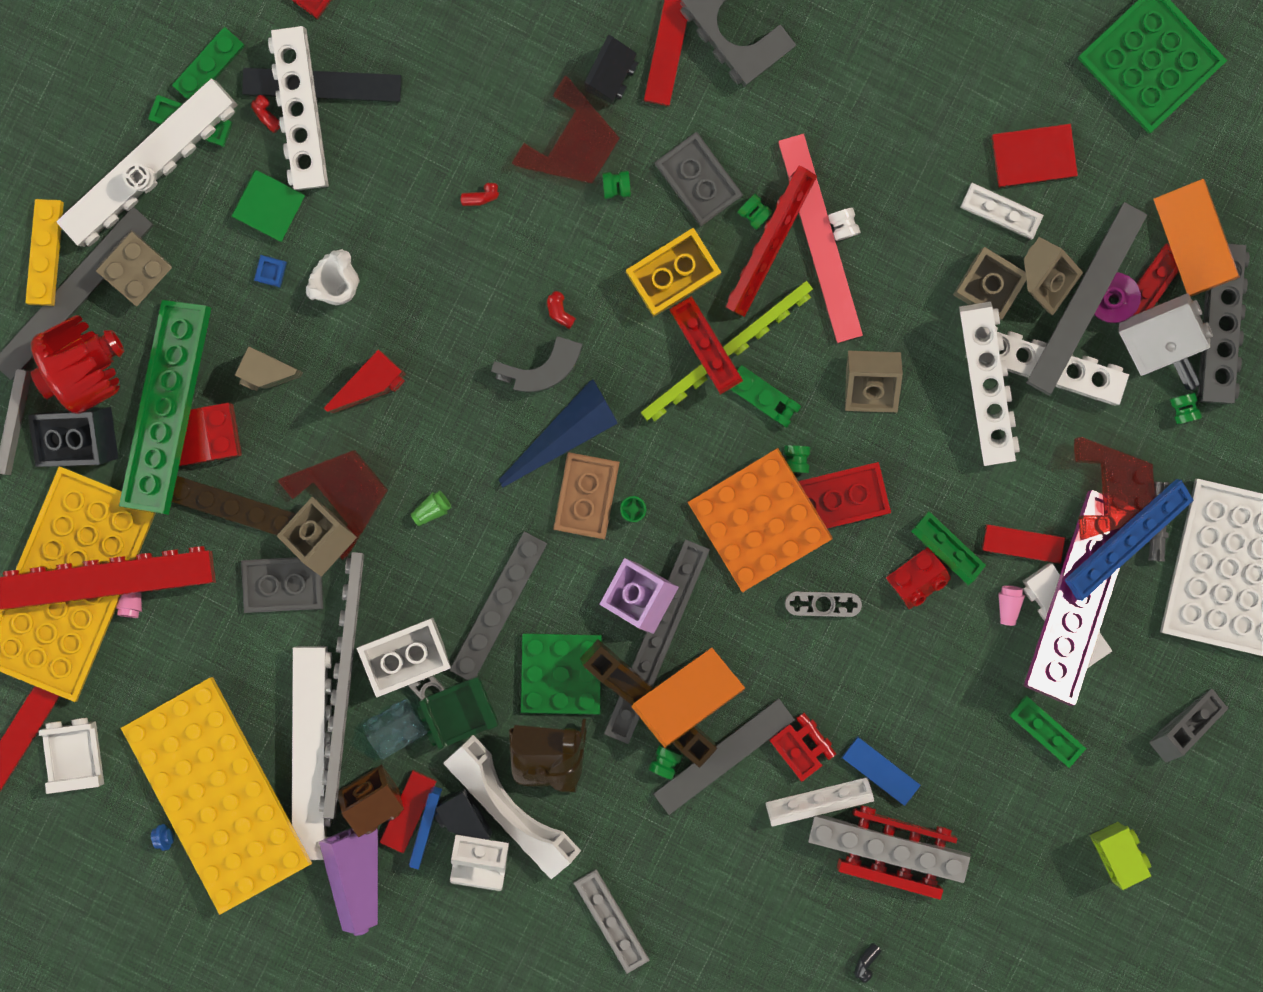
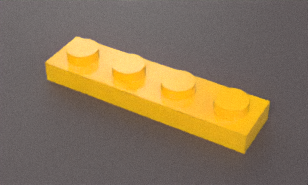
[26,199,64,306]

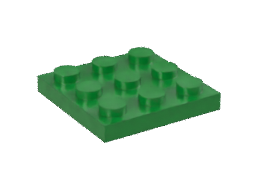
[521,633,602,714]

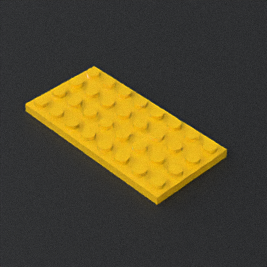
[0,466,156,702]
[121,677,312,915]

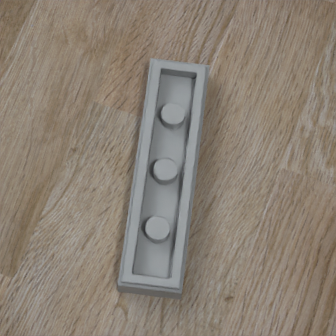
[0,369,31,475]
[574,869,650,974]

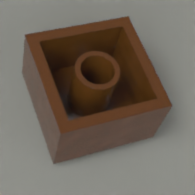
[338,764,404,837]

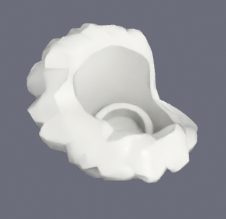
[306,249,359,306]

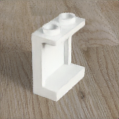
[39,718,104,794]
[450,835,509,891]

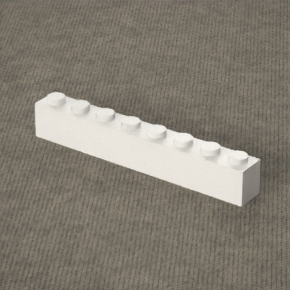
[56,79,238,247]
[292,646,332,860]

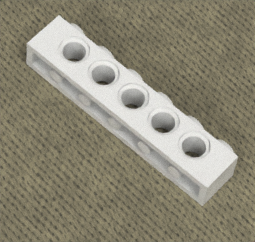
[268,26,329,191]
[959,302,1020,466]
[965,326,1129,406]

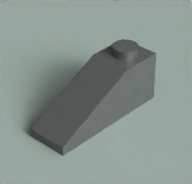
[1149,688,1228,763]

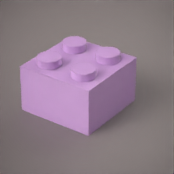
[599,558,679,634]

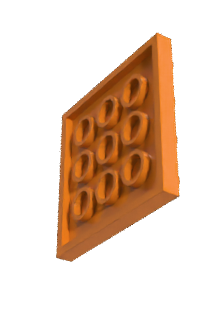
[688,448,833,592]

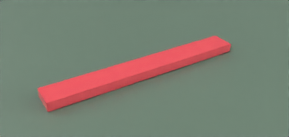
[778,134,863,343]

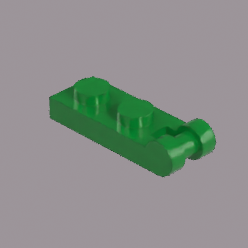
[730,365,802,428]

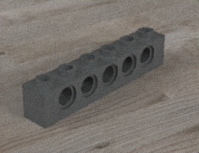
[1197,244,1250,404]

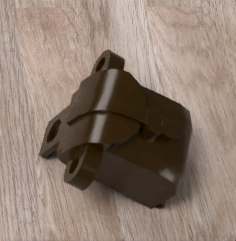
[509,719,587,793]

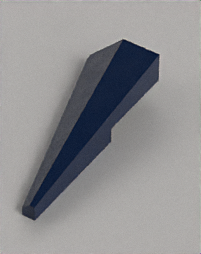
[499,380,618,487]

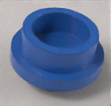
[151,824,174,851]

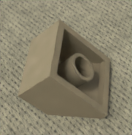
[1024,237,1083,315]
[235,347,303,391]
[845,351,903,412]

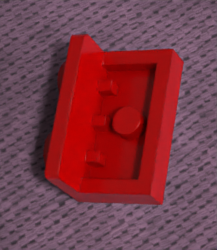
[886,547,951,609]

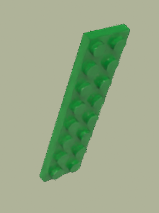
[119,300,212,515]

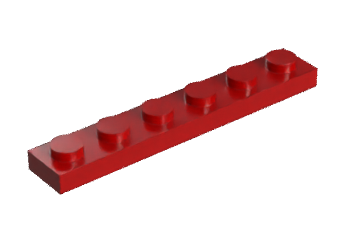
[726,165,817,317]

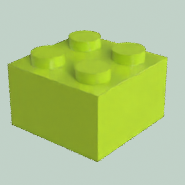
[1090,822,1152,890]

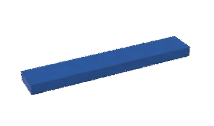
[1064,479,1194,601]

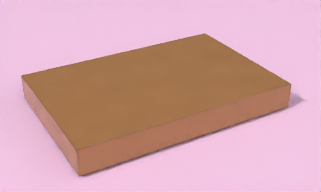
[553,452,620,539]

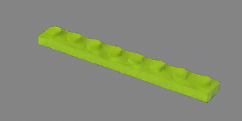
[641,281,813,422]

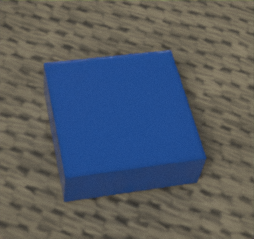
[254,255,287,288]

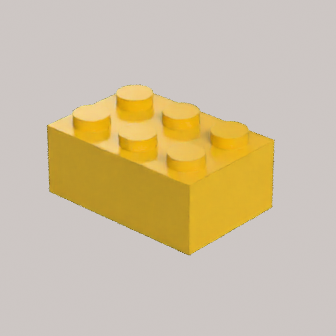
[626,228,722,317]

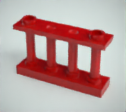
[837,805,958,900]

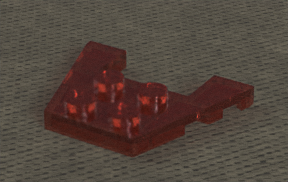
[512,76,620,184]
[1074,437,1155,540]
[278,450,388,560]

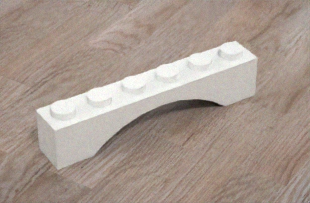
[443,735,581,879]

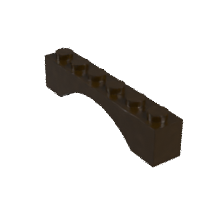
[580,639,718,768]

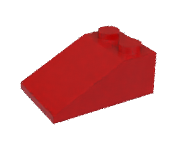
[324,350,406,413]
[179,403,242,466]

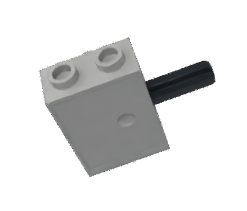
[1119,293,1213,390]

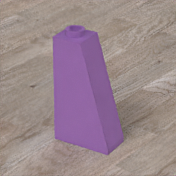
[319,828,378,936]

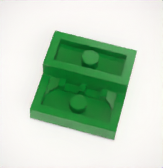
[231,170,305,242]

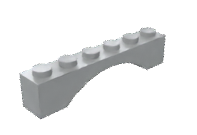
[808,815,970,883]

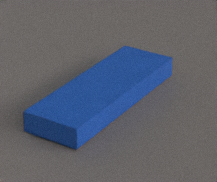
[842,736,921,806]
[409,786,442,870]

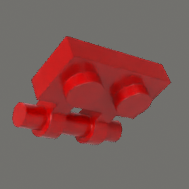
[769,712,836,782]

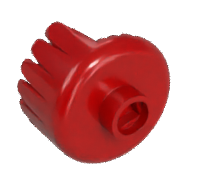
[30,315,124,414]

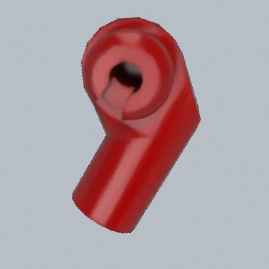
[251,95,280,133]
[461,183,499,206]
[546,291,576,329]

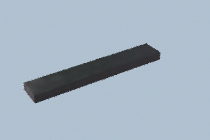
[242,68,402,102]

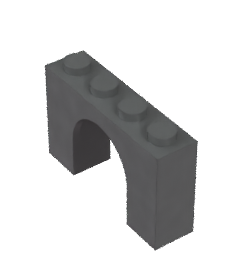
[680,0,796,87]

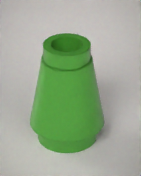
[411,491,451,526]

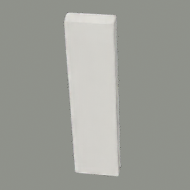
[765,778,874,826]

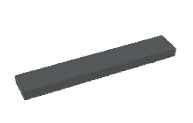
[653,698,795,815]

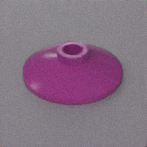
[1094,272,1141,323]

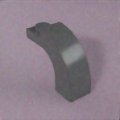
[491,336,583,393]

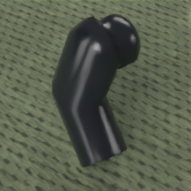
[854,943,882,983]

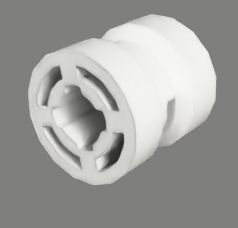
[123,163,156,192]
[828,208,861,241]

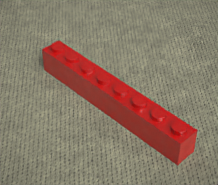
[0,546,216,610]

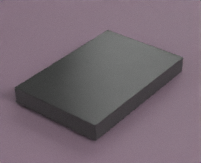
[654,132,743,227]
[241,557,324,613]

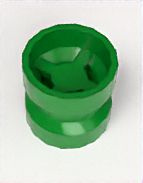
[602,170,631,199]
[737,194,774,230]
[1170,392,1202,425]
[784,445,811,473]
[620,496,646,522]
[648,745,683,780]

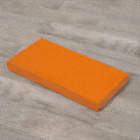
[1154,179,1240,297]
[631,648,745,748]

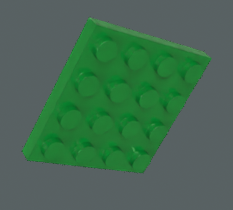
[1077,0,1227,134]

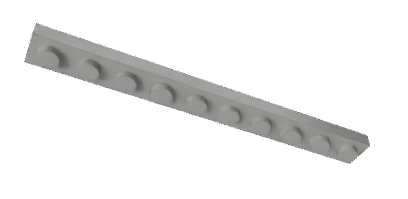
[319,552,364,819]

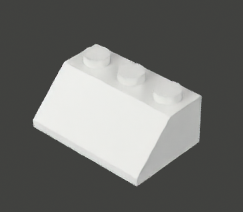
[357,618,451,698]

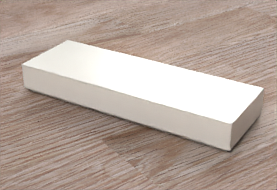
[960,183,1044,240]

